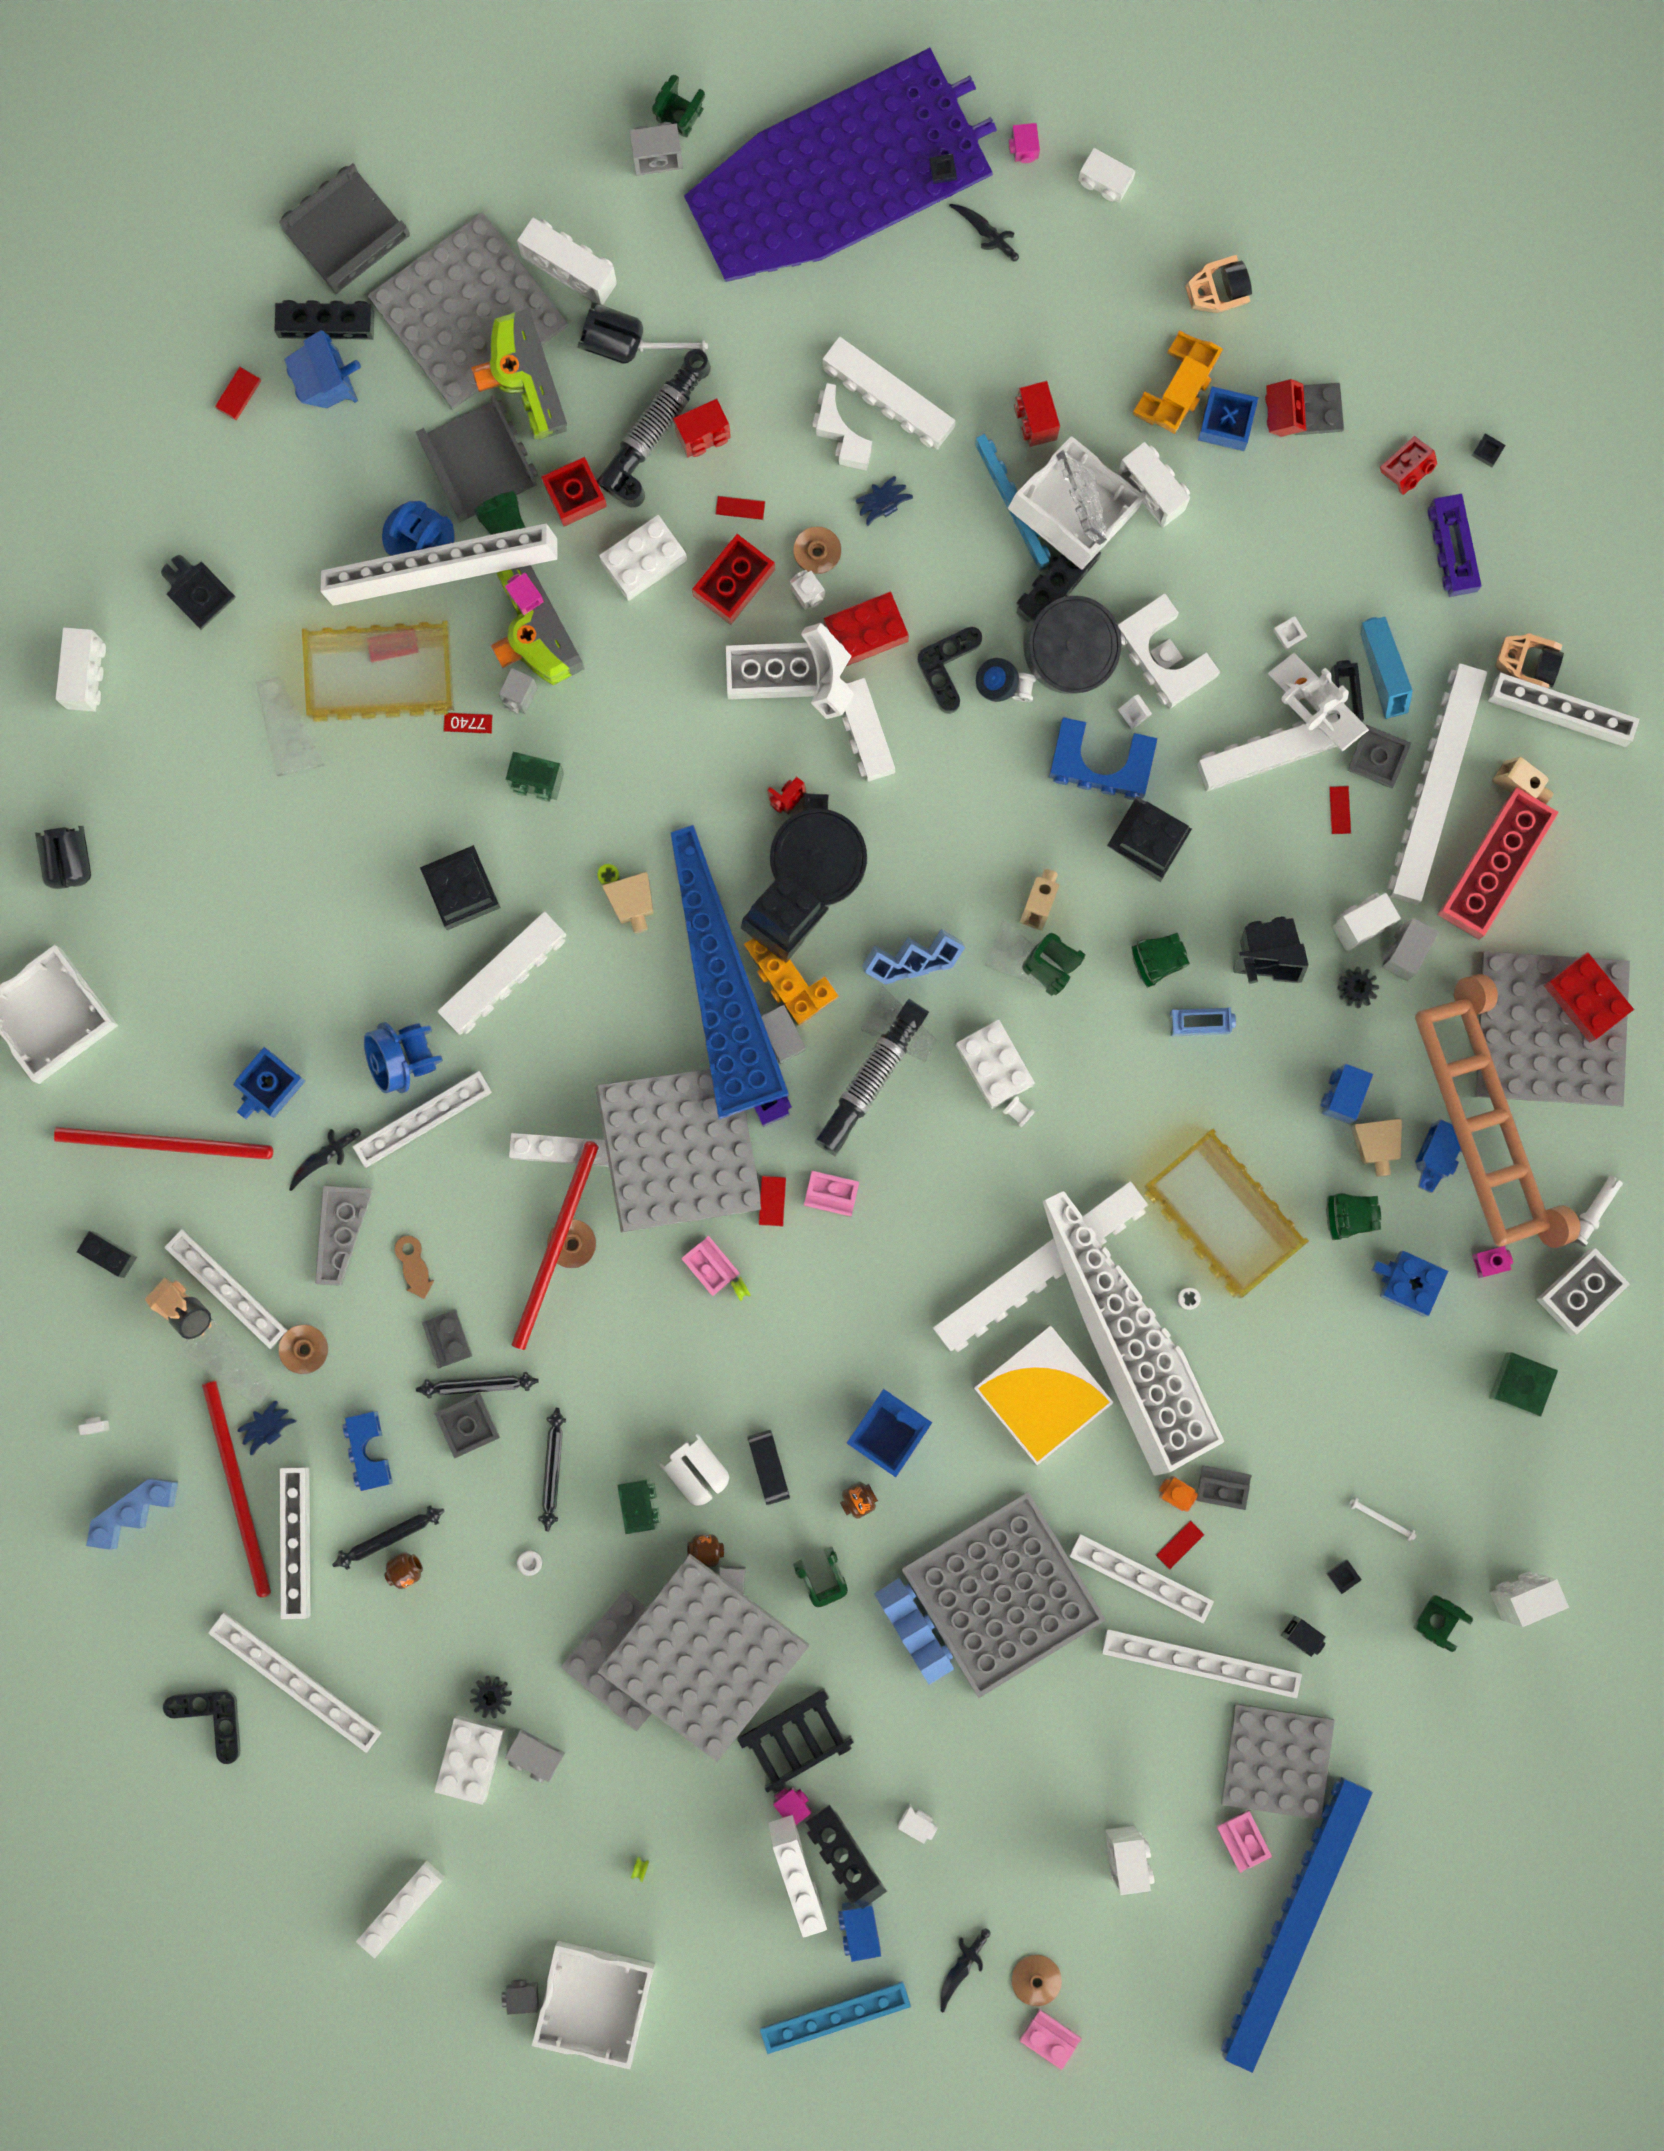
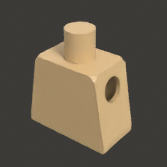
[1492,756,1553,804]
[1019,869,1059,931]
[603,872,654,933]
[1351,1119,1402,1177]

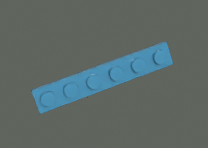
[975,434,1051,571]
[760,1981,911,2055]

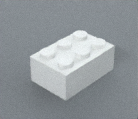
[1118,442,1190,528]
[599,515,687,601]
[56,628,106,712]
[1332,892,1401,952]
[955,1020,1035,1109]
[1536,1248,1630,1335]
[435,1715,505,1805]

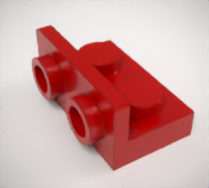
[1380,436,1438,495]
[767,776,806,815]

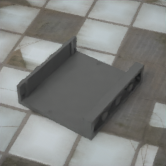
[279,163,410,294]
[416,395,538,522]

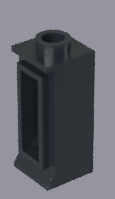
[1330,660,1364,722]

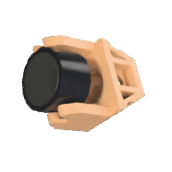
[1185,255,1252,313]
[1495,633,1564,688]
[145,1278,211,1339]

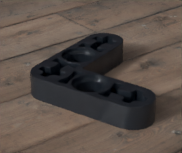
[917,627,982,714]
[163,1690,241,1764]

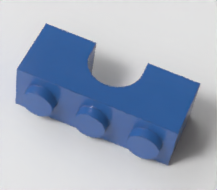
[343,1411,393,1491]

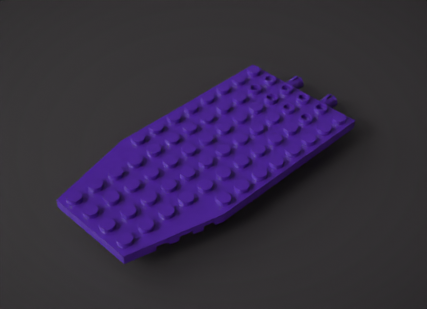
[684,48,997,282]

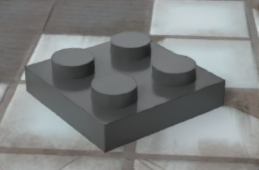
[1295,383,1344,435]
[1347,725,1411,788]
[434,1393,500,1459]

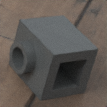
[501,1979,539,2015]

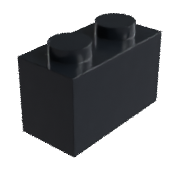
[77,1231,137,1278]
[1280,1616,1326,1657]

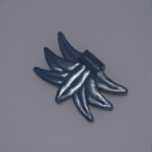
[855,476,913,526]
[237,1401,297,1456]

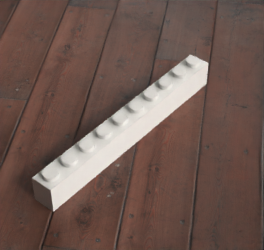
[320,523,557,606]
[1388,663,1487,905]
[933,1181,1148,1353]

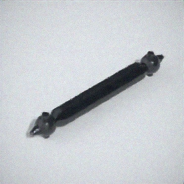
[416,1372,539,1399]
[538,1407,566,1532]
[332,1505,445,1570]

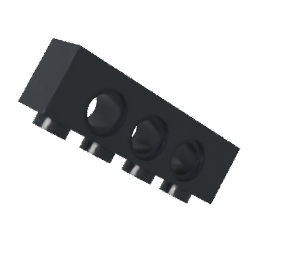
[274,300,374,340]
[1016,551,1101,623]
[805,1805,887,1909]

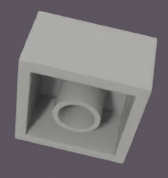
[629,122,683,176]
[1382,918,1439,981]

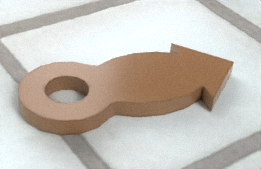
[395,1236,434,1299]

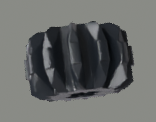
[1337,967,1379,1009]
[470,1676,512,1719]

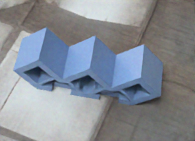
[862,929,965,985]
[86,1478,178,1550]
[874,1578,954,1685]

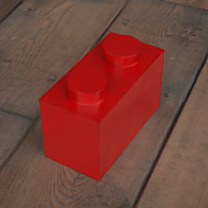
[1265,379,1306,437]

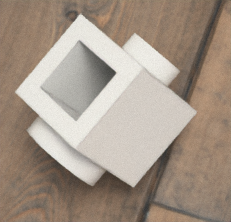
[790,570,825,610]

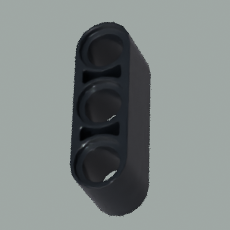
[747,1430,790,1505]

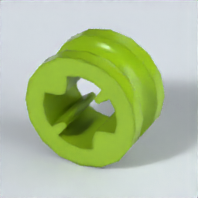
[597,864,620,885]
[730,1276,751,1301]
[631,1857,649,1882]

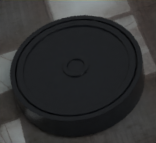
[1023,596,1122,694]
[770,809,867,906]

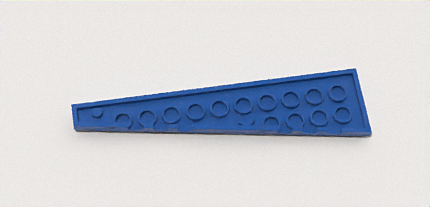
[671,825,789,1119]

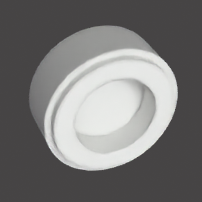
[517,1550,543,1576]

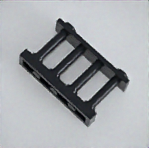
[737,1688,854,1794]

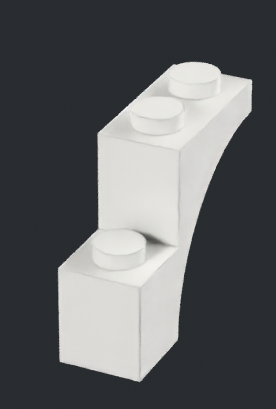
[813,383,872,471]
[801,623,854,719]

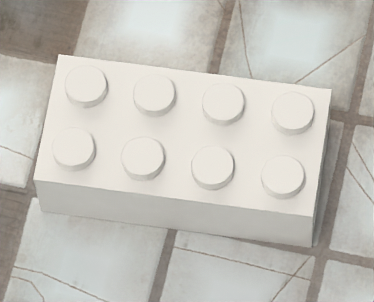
[517,218,617,305]
[726,643,817,700]
[1490,1571,1569,1627]
[1105,1826,1154,1895]

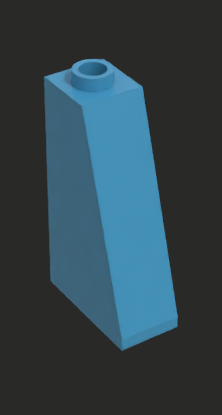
[1360,616,1413,719]

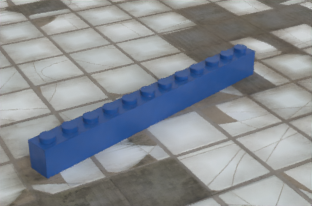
[1221,1777,1373,2073]

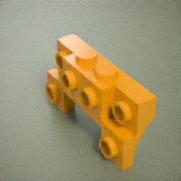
[1132,330,1223,434]
[744,938,839,1026]

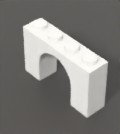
[1118,594,1220,709]
[769,1815,827,1938]

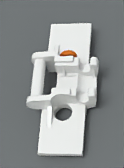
[1268,653,1369,751]

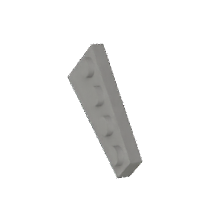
[315,1186,373,1286]

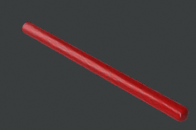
[54,1127,274,1160]
[511,1141,599,1350]
[202,1381,271,1598]

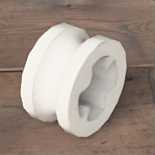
[1177,1288,1201,1310]

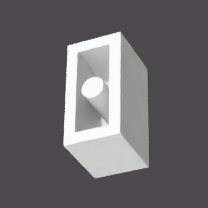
[1078,148,1135,203]

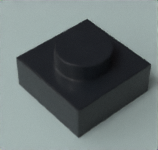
[929,154,957,184]
[1472,433,1506,468]
[803,793,829,811]
[1326,1559,1362,1594]

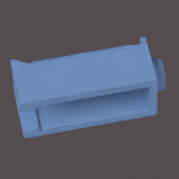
[1170,1007,1236,1036]

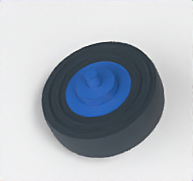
[975,658,1019,702]

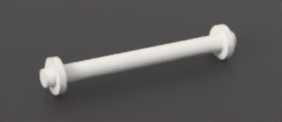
[638,339,708,352]
[1349,1498,1416,1541]

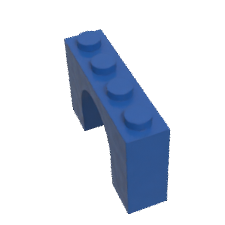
[1049,717,1158,800]

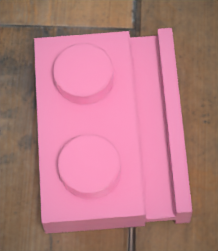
[804,1171,859,1217]
[681,1236,740,1296]
[1216,1810,1272,1873]
[1019,2009,1082,2070]

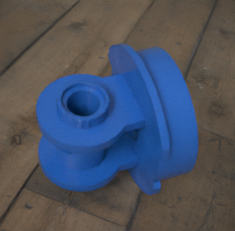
[382,501,455,556]
[364,1022,443,1093]

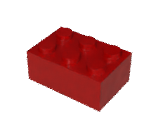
[692,534,775,625]
[824,591,909,667]
[1543,952,1635,1043]

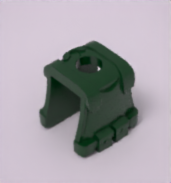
[652,74,705,138]
[474,491,526,535]
[1022,933,1086,996]
[1131,933,1190,988]
[1326,1193,1381,1240]
[793,1546,848,1607]
[1413,1595,1473,1652]

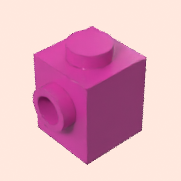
[1009,123,1040,163]
[505,573,544,615]
[1472,1246,1513,1278]
[773,1787,811,1825]

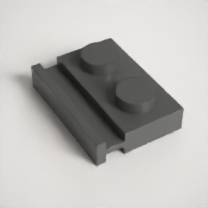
[422,1310,473,1369]
[1196,1465,1252,1510]

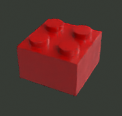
[1014,381,1060,448]
[673,398,731,458]
[541,456,607,527]

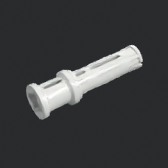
[1574,1176,1623,1247]

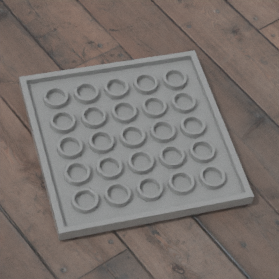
[367,212,568,409]
[1475,951,1630,1107]
[595,1069,761,1233]
[901,1492,1106,1698]
[598,1554,809,1762]

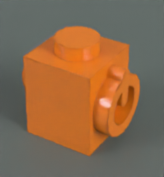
[1159,1476,1198,1512]

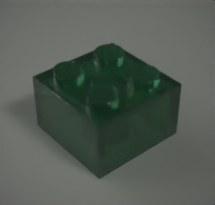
[505,752,564,802]
[1489,1352,1558,1417]
[617,1478,661,1535]

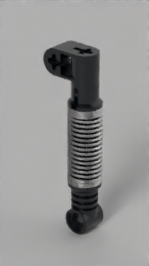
[597,349,711,507]
[815,999,929,1157]

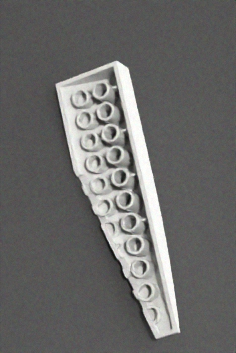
[1043,1191,1224,1476]

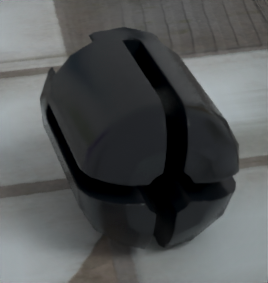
[577,302,643,364]
[35,826,91,889]

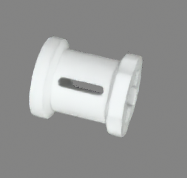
[1011,673,1036,702]
[1003,1096,1035,1128]

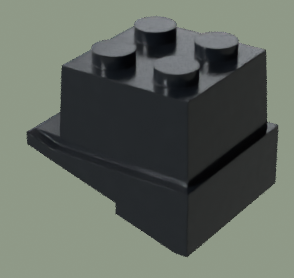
[1107,796,1192,882]
[420,845,501,930]
[741,873,829,963]
[1233,916,1309,984]

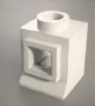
[897,1804,938,1844]

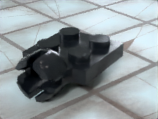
[161,555,236,630]

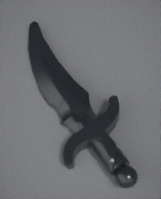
[949,204,1019,262]
[289,1128,361,1191]
[941,1928,991,2013]

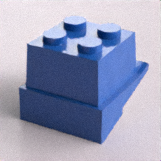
[284,330,361,408]
[847,1389,933,1478]

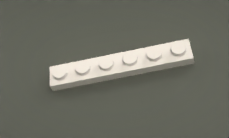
[353,1071,493,1168]
[164,1229,288,1349]
[1069,1534,1214,1624]

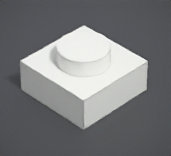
[1273,616,1307,650]
[1150,639,1183,669]
[1118,694,1152,729]
[79,1417,110,1435]

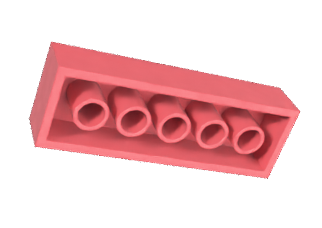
[1437,787,1559,940]

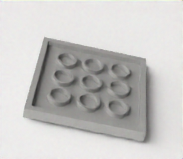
[561,1589,652,1732]
[1221,1704,1335,1820]

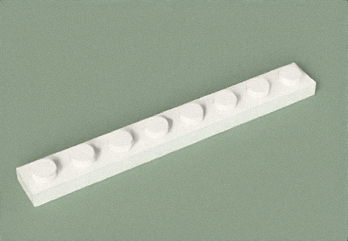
[208,1612,382,1753]
[1102,1629,1302,1698]

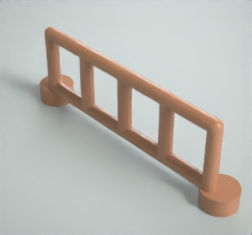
[1415,974,1581,1248]

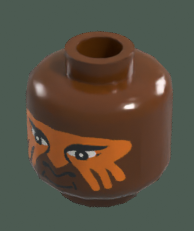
[840,1482,878,1519]
[687,1534,724,1567]
[384,1552,423,1589]

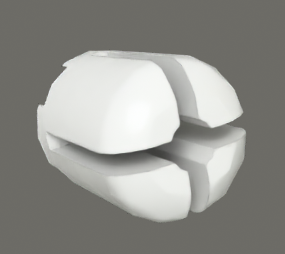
[659,1433,729,1506]

